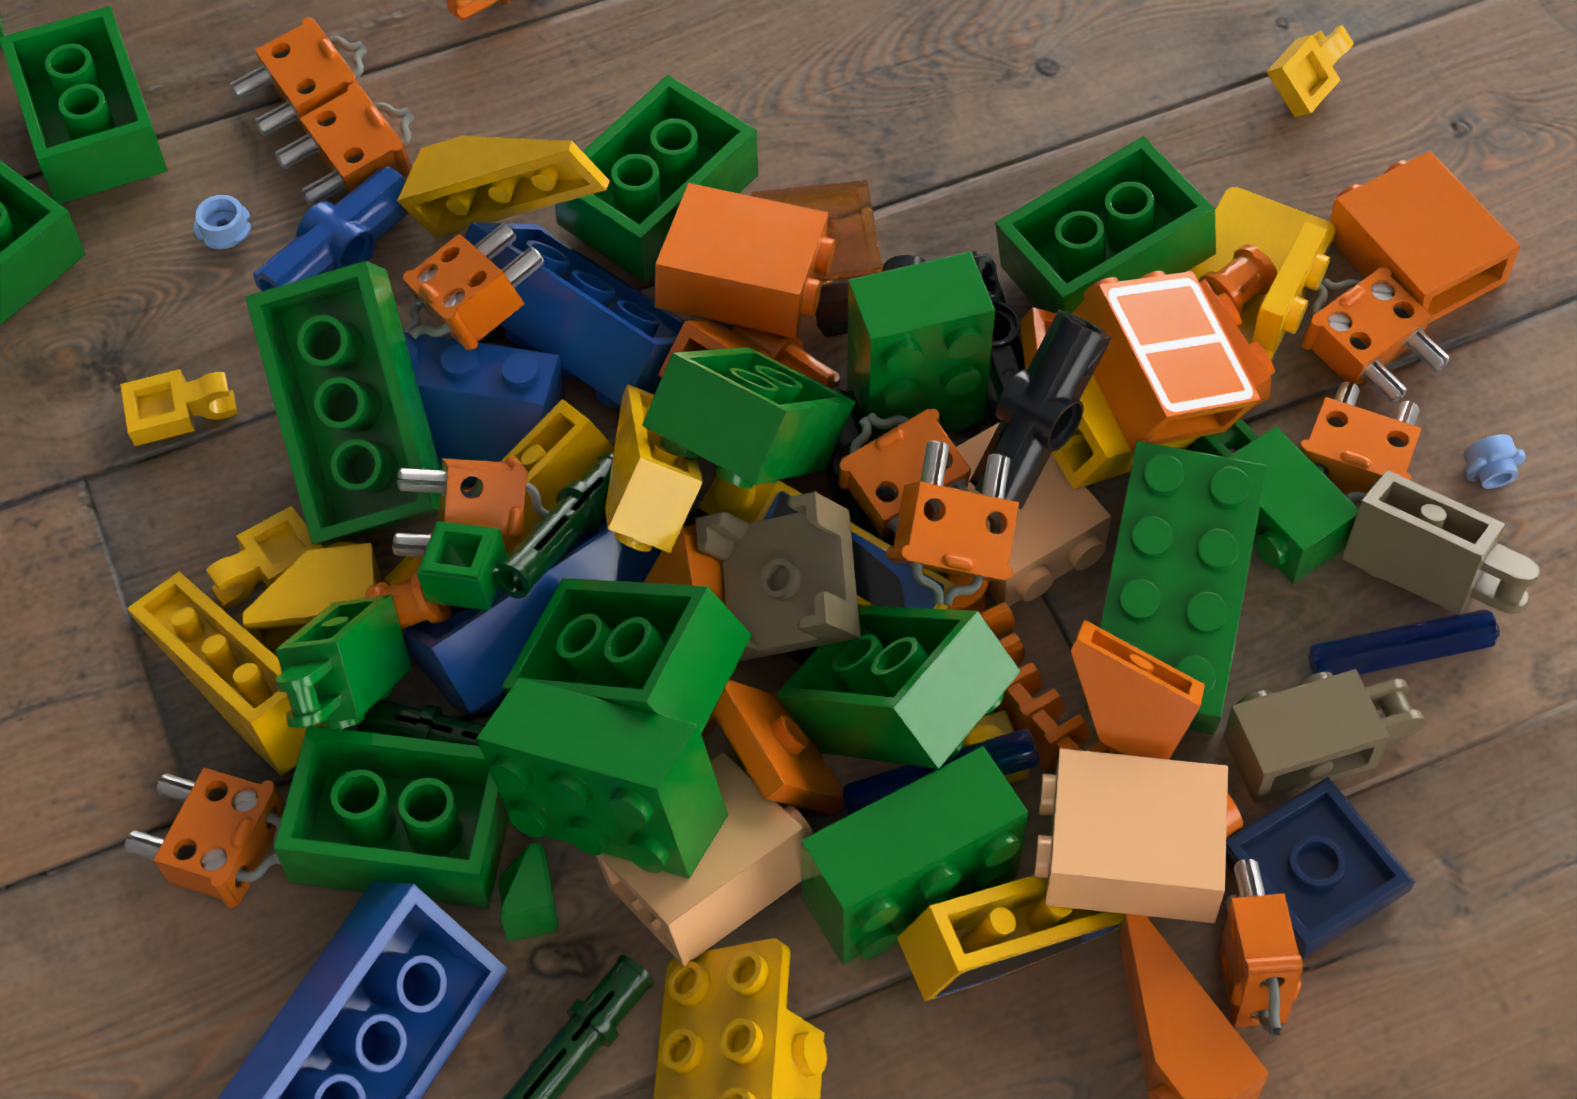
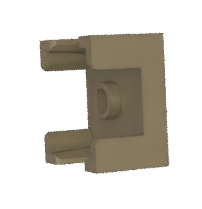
[695,492,861,661]

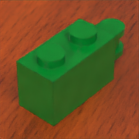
[1194,418,1359,584]
[275,595,412,730]

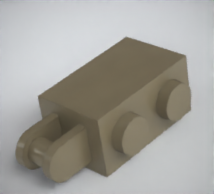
[1342,470,1540,615]
[1223,669,1426,804]

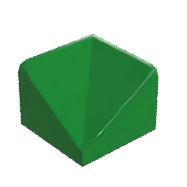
[417,521,508,611]
[498,842,559,942]

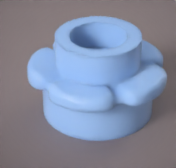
[193,195,251,249]
[1463,434,1526,489]

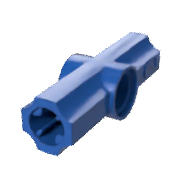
[253,166,409,291]

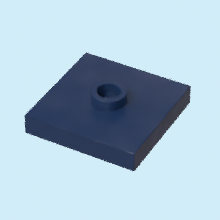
[1226,777,1415,960]

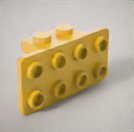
[1187,187,1335,361]
[653,938,827,1099]

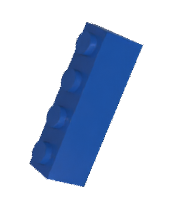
[464,222,685,411]
[403,331,565,487]
[403,517,662,714]
[218,881,508,1099]

